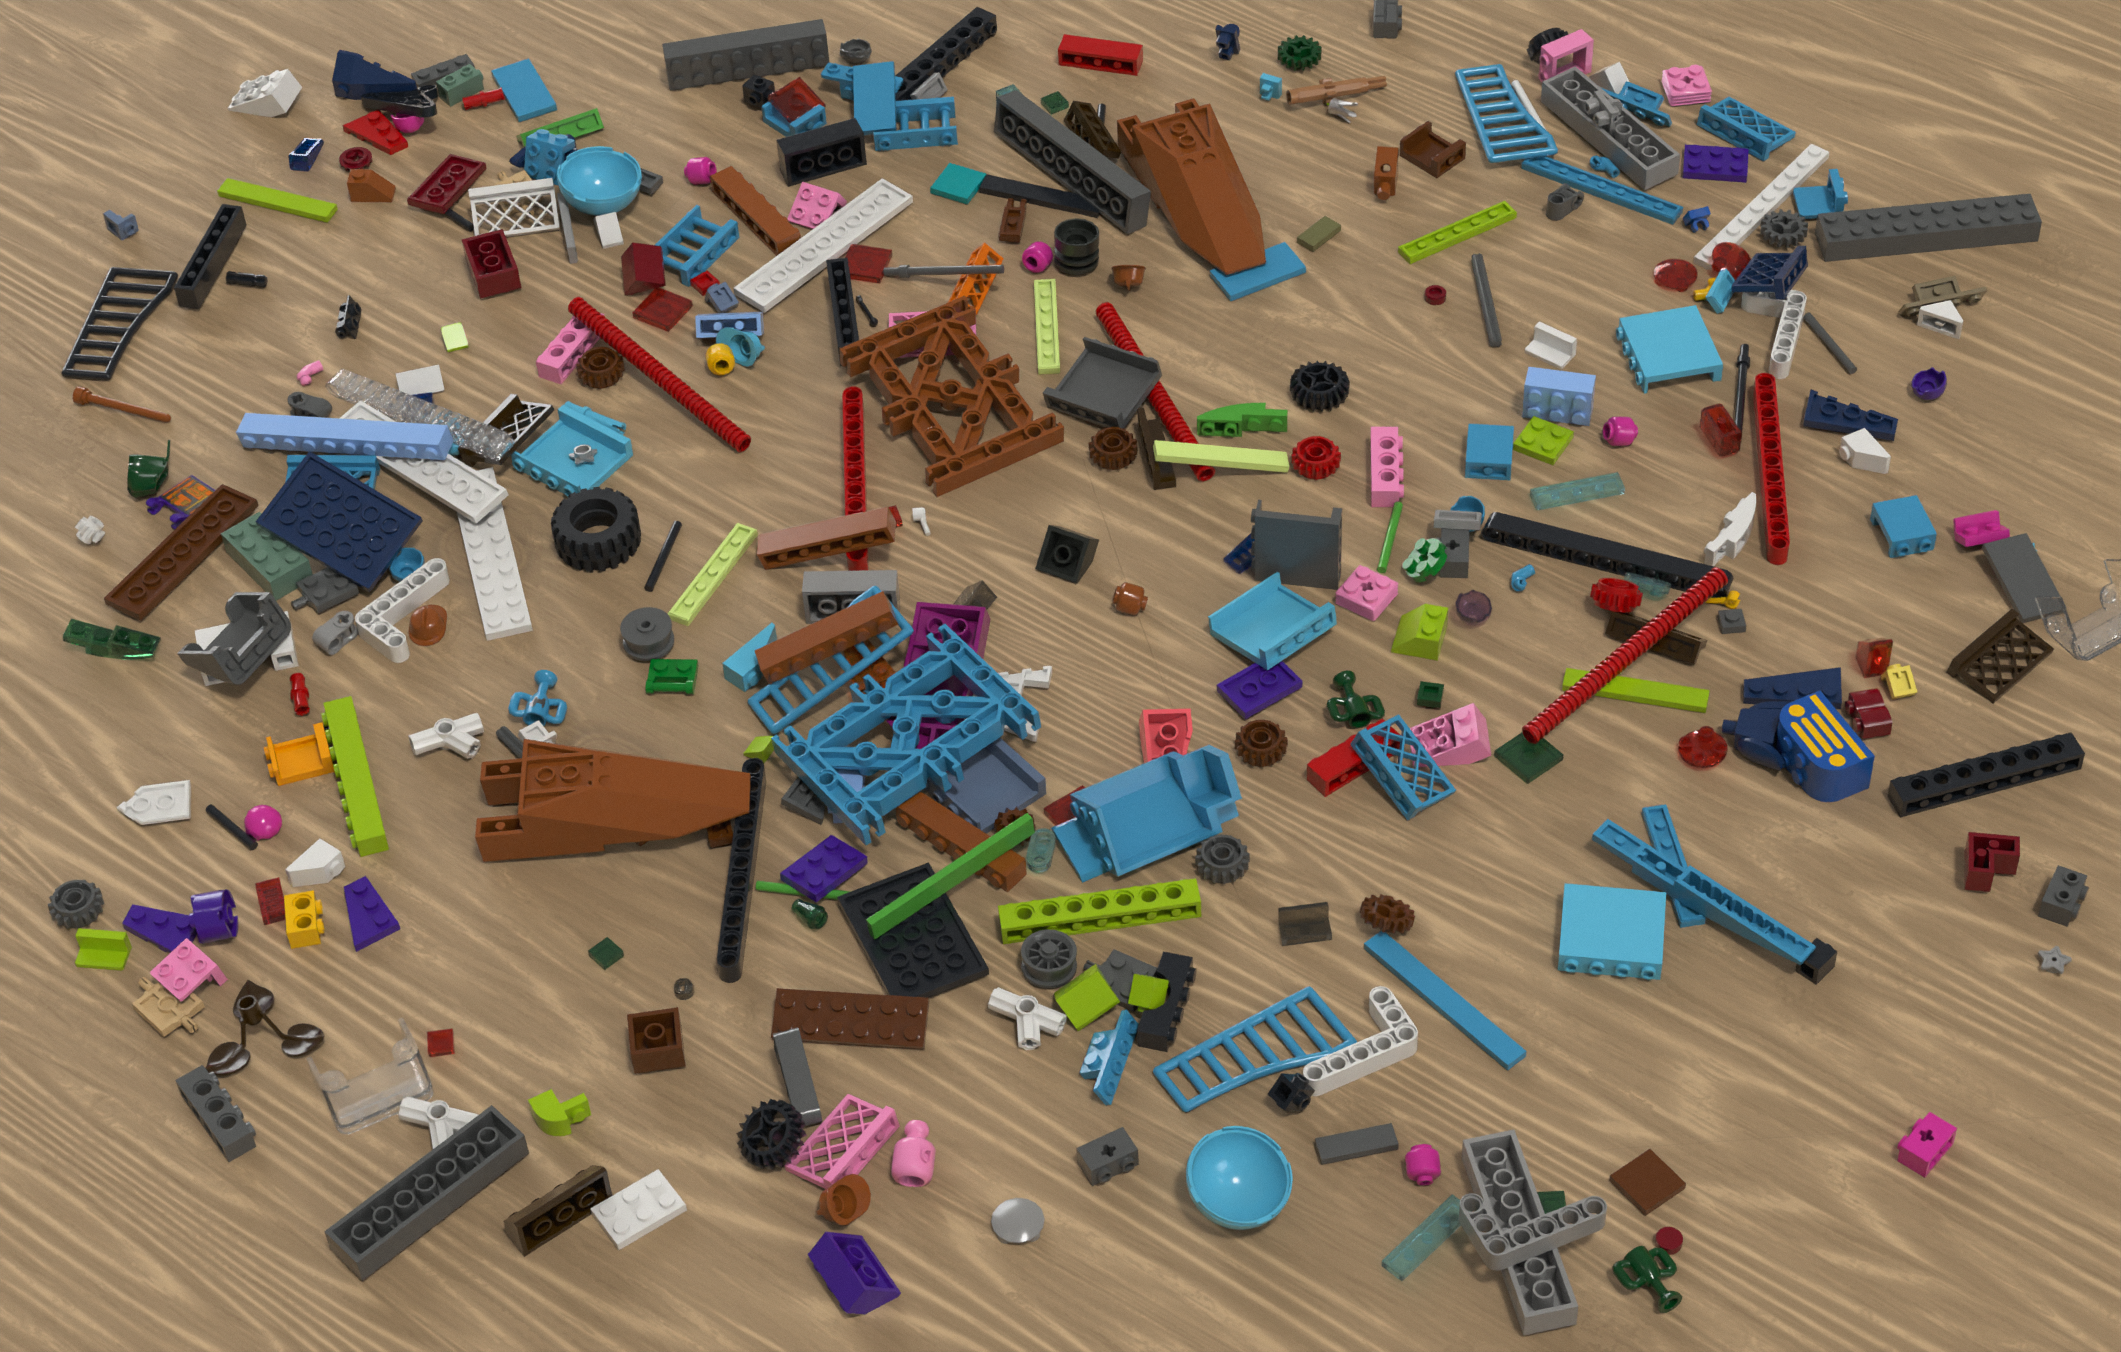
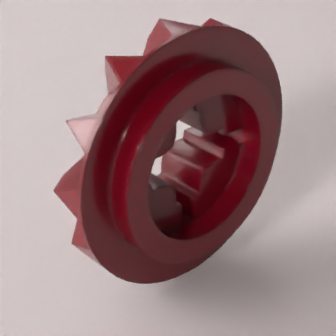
[339,147,373,171]

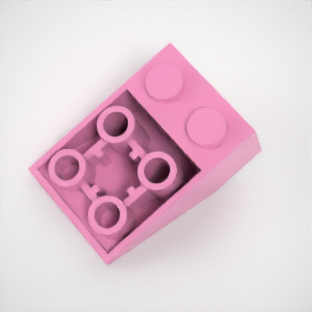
[1410,703,1491,767]

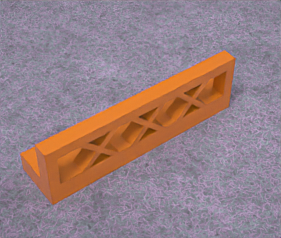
[947,243,1004,315]

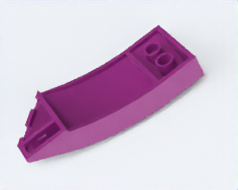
[886,602,991,772]

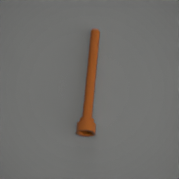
[73,386,171,423]

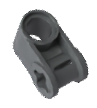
[1546,183,1584,221]
[287,392,332,418]

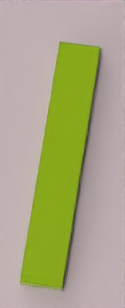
[217,178,338,223]
[1398,201,1517,264]
[1562,668,1710,713]

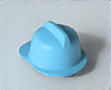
[716,327,765,367]

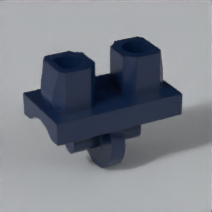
[1215,24,1241,60]

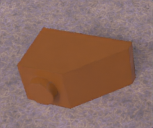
[347,169,396,202]

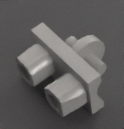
[1584,90,1623,130]

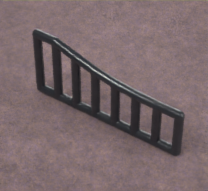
[61,267,178,381]

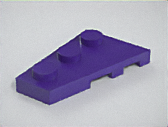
[344,876,400,952]
[122,904,197,953]

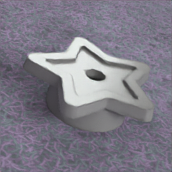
[569,444,597,465]
[2038,946,2072,974]

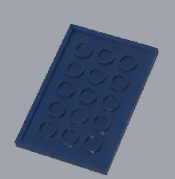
[256,451,423,592]

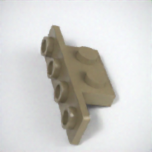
[1898,276,1987,317]

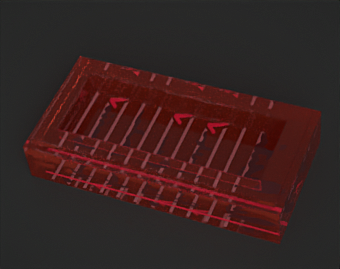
[255,877,286,925]

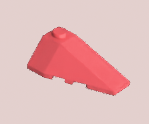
[1139,708,1193,763]

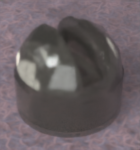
[673,978,695,1000]

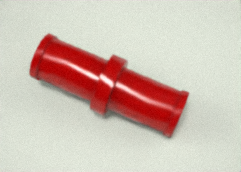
[462,87,505,110]
[290,673,310,716]

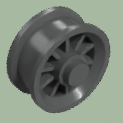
[620,607,674,661]
[1021,930,1077,988]

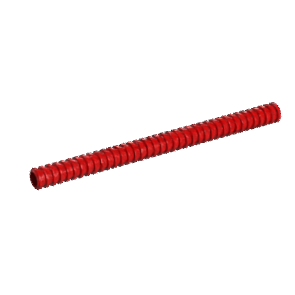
[568,297,751,452]
[1095,302,1215,481]
[1522,567,1728,744]

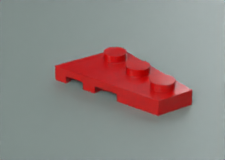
[342,110,409,155]

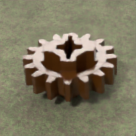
[1360,894,1415,934]

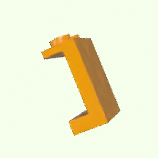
[264,722,335,786]

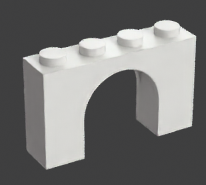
[195,611,299,686]

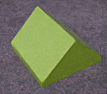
[1054,964,1120,1031]

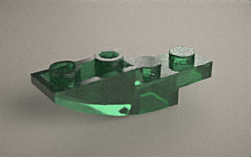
[63,619,161,660]

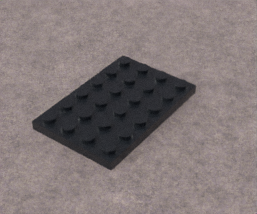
[837,862,989,998]

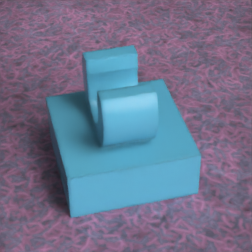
[1260,73,1282,101]

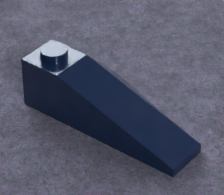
[332,50,417,100]

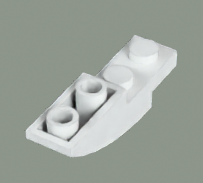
[1704,492,1756,566]

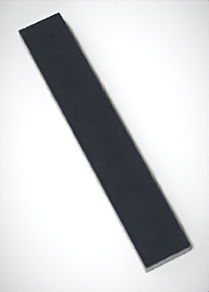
[979,174,1100,218]

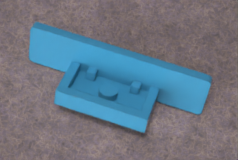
[821,63,903,100]
[1600,81,1672,127]
[1080,1010,1139,1105]

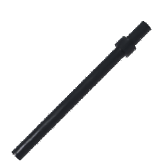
[1732,344,1750,445]

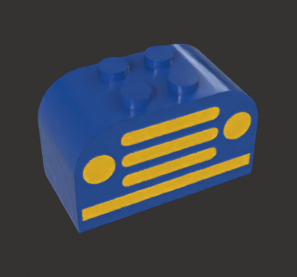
[1775,691,1875,802]

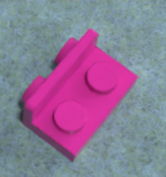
[1953,510,2010,547]

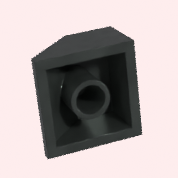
[1035,525,1099,583]

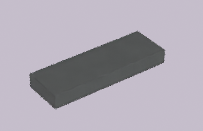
[1315,1123,1399,1165]

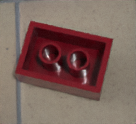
[462,229,522,299]

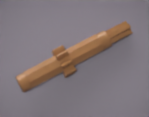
[1286,76,1387,105]

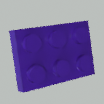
[1683,144,1749,183]
[1216,661,1303,719]
[780,835,868,902]

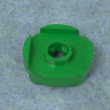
[1402,538,1447,582]

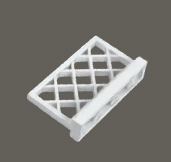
[468,178,560,237]

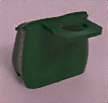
[127,440,170,498]

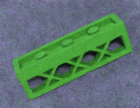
[516,108,604,147]

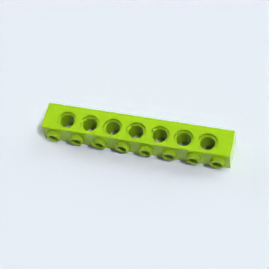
[998,878,1202,945]

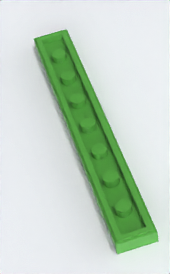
[866,813,1035,940]

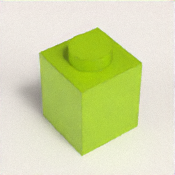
[1128,974,1169,1012]

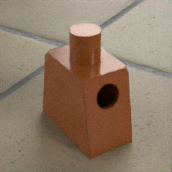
[1374,146,1399,200]

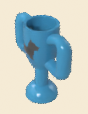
[508,670,567,726]

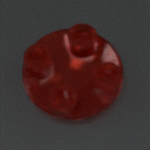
[1711,242,1751,280]
[1654,259,1698,292]
[1678,726,1728,768]

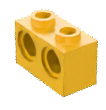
[284,890,325,949]

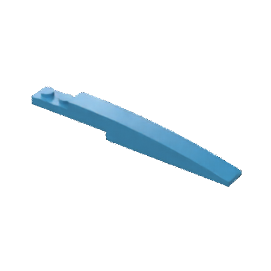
[1592,819,1816,965]

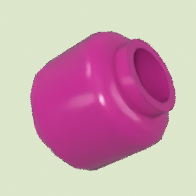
[684,157,717,185]
[1022,241,1053,273]
[1602,416,1638,446]
[1405,1144,1441,1186]

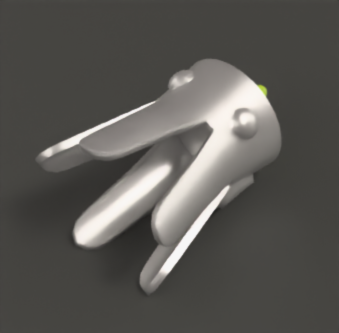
[1327,98,1358,123]

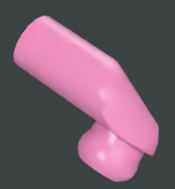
[297,360,323,386]

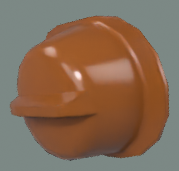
[1111,265,1146,291]
[409,604,447,646]
[816,1174,871,1226]

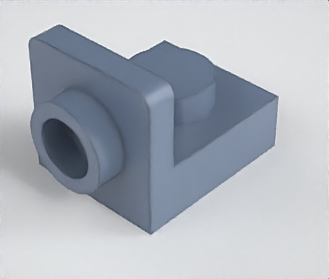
[103,210,139,240]
[705,282,739,313]

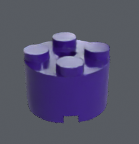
[189,889,238,944]

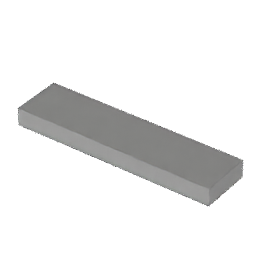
[557,193,578,264]

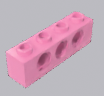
[536,313,604,384]
[1370,427,1404,507]

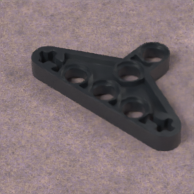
[361,85,438,117]

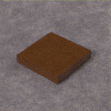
[1609,1149,1686,1216]

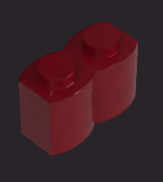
[1845,688,1892,739]

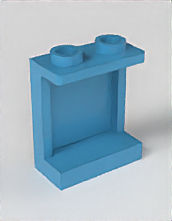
[761,87,827,137]
[1465,424,1514,481]
[1870,495,1937,558]

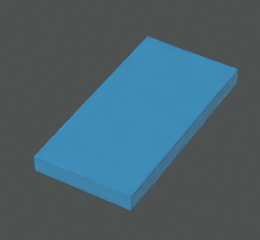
[491,58,557,122]
[853,61,897,136]
[1210,242,1306,301]

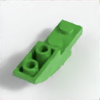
[1197,403,1288,437]

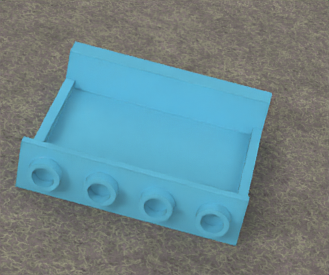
[1616,305,1723,394]
[511,405,633,498]
[1208,572,1337,670]
[1558,883,1666,980]

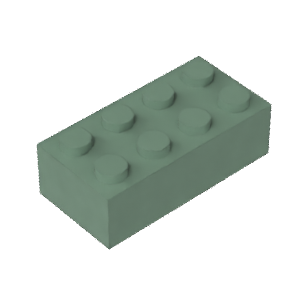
[221,511,313,601]

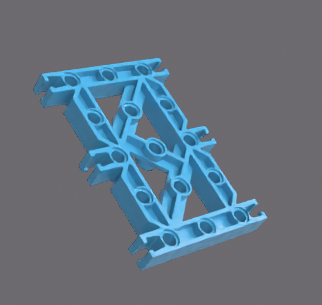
[771,624,1041,845]

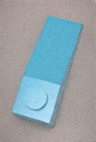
[722,623,777,692]

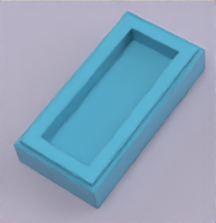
[1705,269,1735,314]

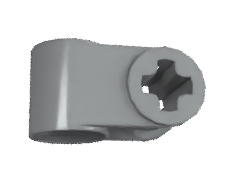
[312,611,358,655]

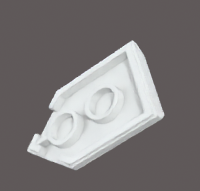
[117,780,191,825]

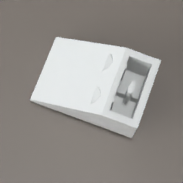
[228,69,302,117]

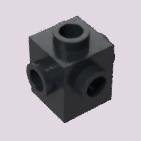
[742,75,776,108]
[1268,1073,1315,1112]

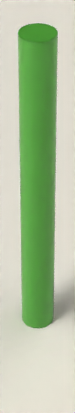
[1377,502,1403,573]
[756,881,850,900]

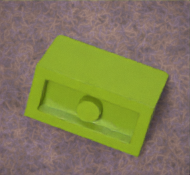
[75,928,132,971]

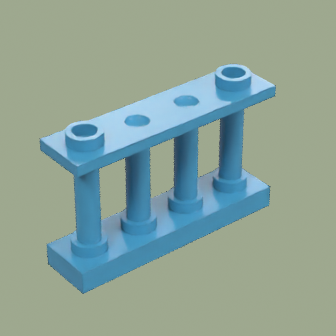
[874,97,958,151]
[655,205,740,287]

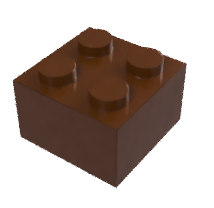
[627,1007,686,1074]

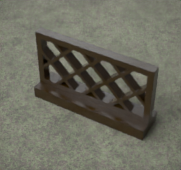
[458,394,554,467]
[1946,608,2054,704]

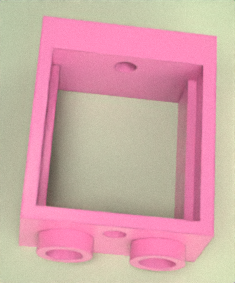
[1538,29,1594,82]

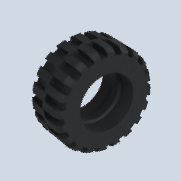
[551,487,641,572]

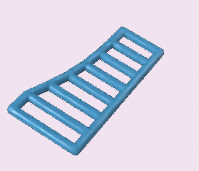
[1455,64,1558,163]
[748,586,914,734]
[1153,986,1357,1112]

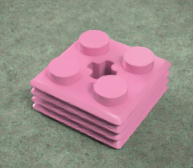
[1661,65,1712,106]
[1335,565,1398,621]

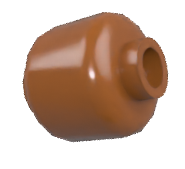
[1112,582,1148,616]

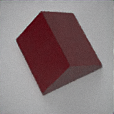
[621,242,666,296]

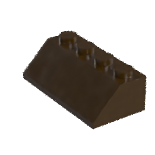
[503,1165,613,1257]

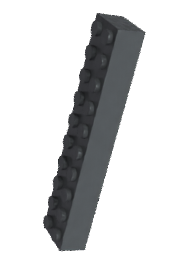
[994,90,1151,234]
[1815,193,2042,262]

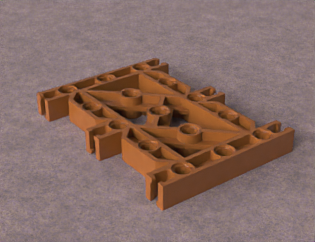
[839,296,1064,497]

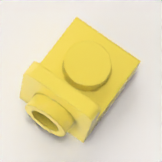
[1881,664,1917,700]

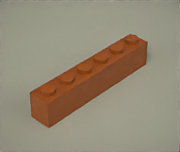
[710,166,801,256]
[757,507,896,570]
[754,591,899,684]
[896,791,1027,893]

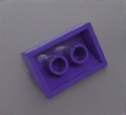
[808,1232,901,1315]

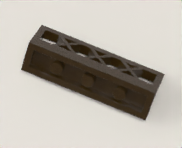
[1063,101,1122,159]
[1137,408,1176,490]
[1605,611,1707,664]

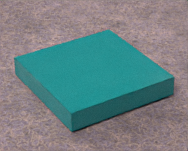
[930,163,987,205]

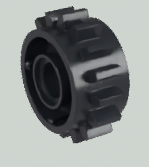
[1527,28,1569,64]

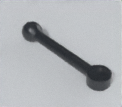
[856,295,878,326]

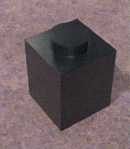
[1795,938,1837,985]

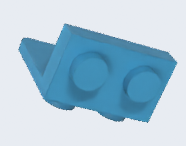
[524,129,575,185]
[1793,169,1848,219]

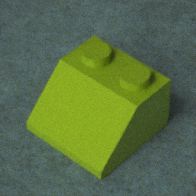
[1391,604,1448,661]

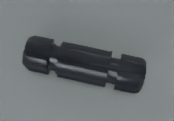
[226,271,268,288]

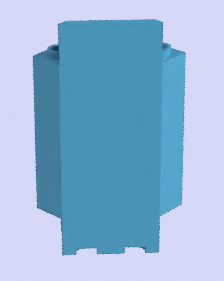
[1051,745,1242,883]

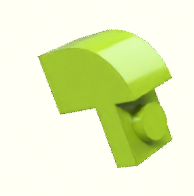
[528,1089,591,1136]

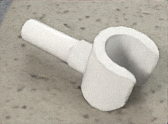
[913,507,931,536]

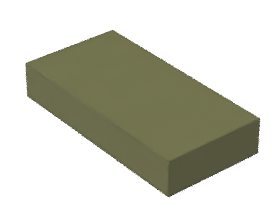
[1297,216,1341,252]

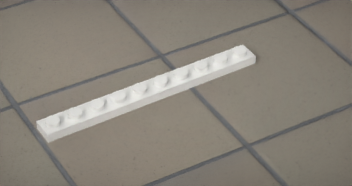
[1694,144,1829,272]

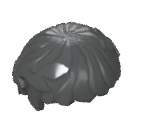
[839,38,872,64]

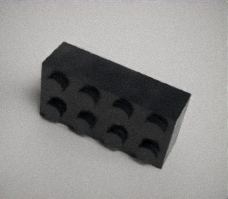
[776,118,867,187]

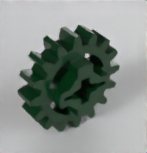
[1278,35,1322,71]

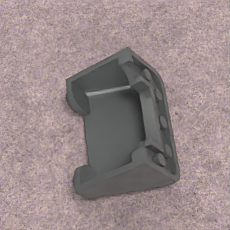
[177,592,291,685]

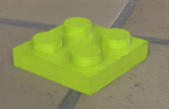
[1513,416,1574,465]

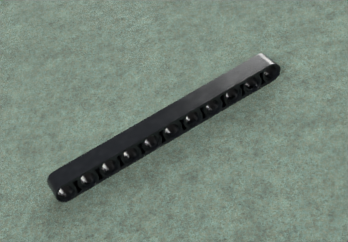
[1482,512,1734,598]
[717,758,766,983]

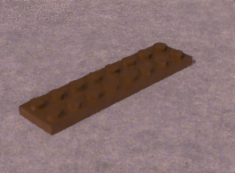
[104,484,259,621]

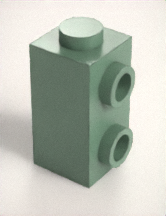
[436,64,484,107]

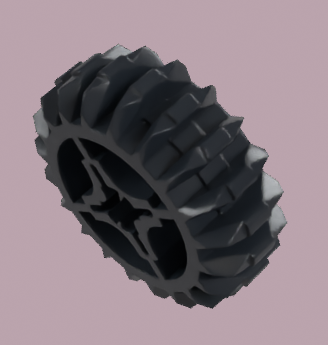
[1290,360,1350,412]
[736,1099,807,1170]

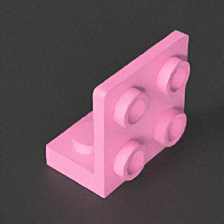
[787,182,847,229]
[150,938,228,1002]

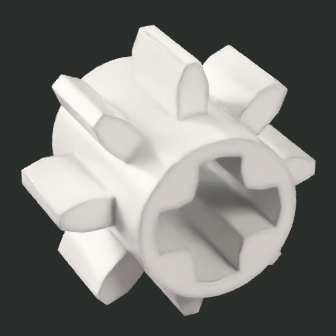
[75,516,105,544]

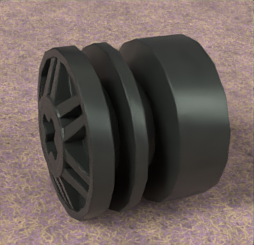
[1054,218,1099,275]

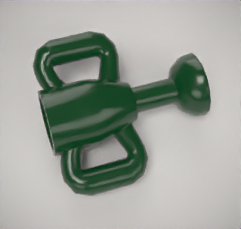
[1327,670,1385,728]
[1612,1246,1682,1313]

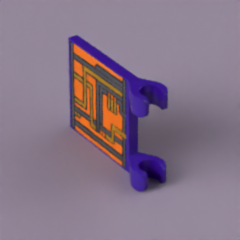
[146,475,215,530]

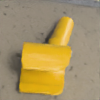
[1706,591,1740,609]

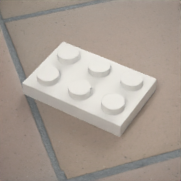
[590,1169,687,1250]

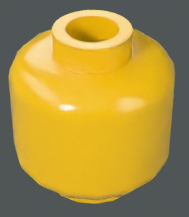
[705,343,735,375]

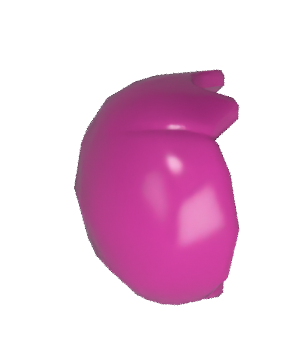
[391,113,424,133]
[244,804,282,841]

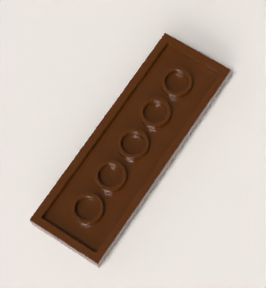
[771,988,929,1050]

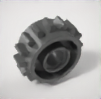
[1195,834,1250,884]
[48,880,104,929]

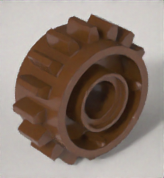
[576,347,625,389]
[1089,427,1138,470]
[1235,720,1288,767]

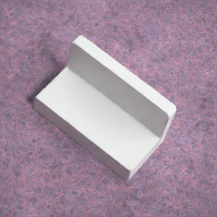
[1525,322,1577,369]
[396,365,444,399]

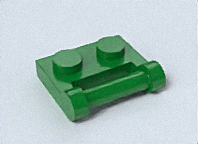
[645,659,699,694]

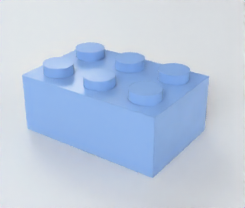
[1522,367,1596,426]

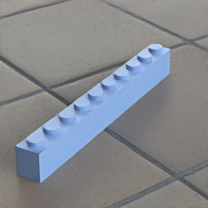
[236,413,454,460]

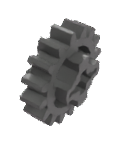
[1760,209,1808,248]

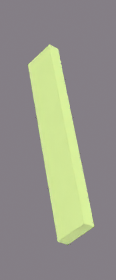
[1034,279,1060,375]
[1153,440,1289,473]
[668,523,758,626]

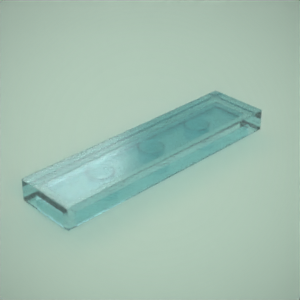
[1530,472,1625,510]
[1382,1194,1473,1281]

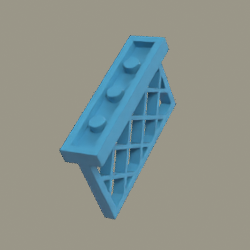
[1697,97,1796,161]
[285,455,380,490]
[1350,714,1456,821]

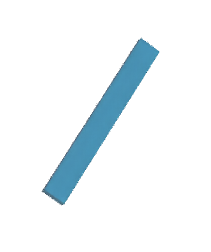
[1521,156,1683,225]
[1364,931,1527,1071]

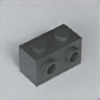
[2038,865,2089,927]

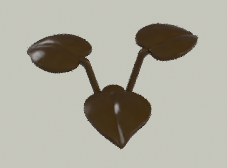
[205,980,325,1076]

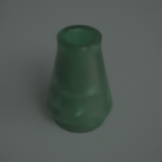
[791,899,828,929]

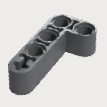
[773,1027,822,1126]

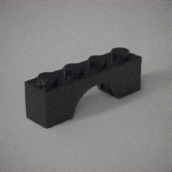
[1137,951,1197,1052]

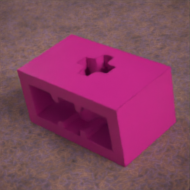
[1897,1112,1957,1178]

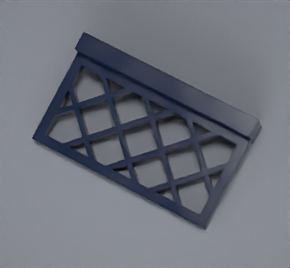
[1731,246,1808,299]

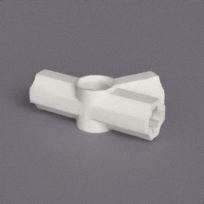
[408,713,484,759]
[988,987,1067,1050]
[398,1097,478,1149]

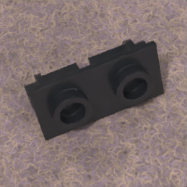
[335,295,361,339]

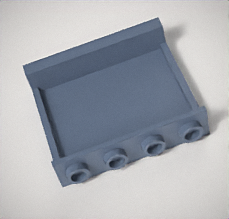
[923,738,1047,834]

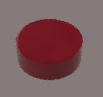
[1424,285,1446,305]
[1655,1227,1683,1255]

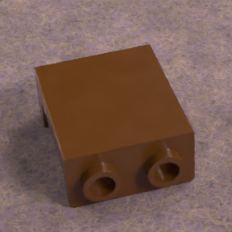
[1400,121,1466,178]

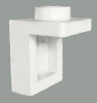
[518,720,557,743]

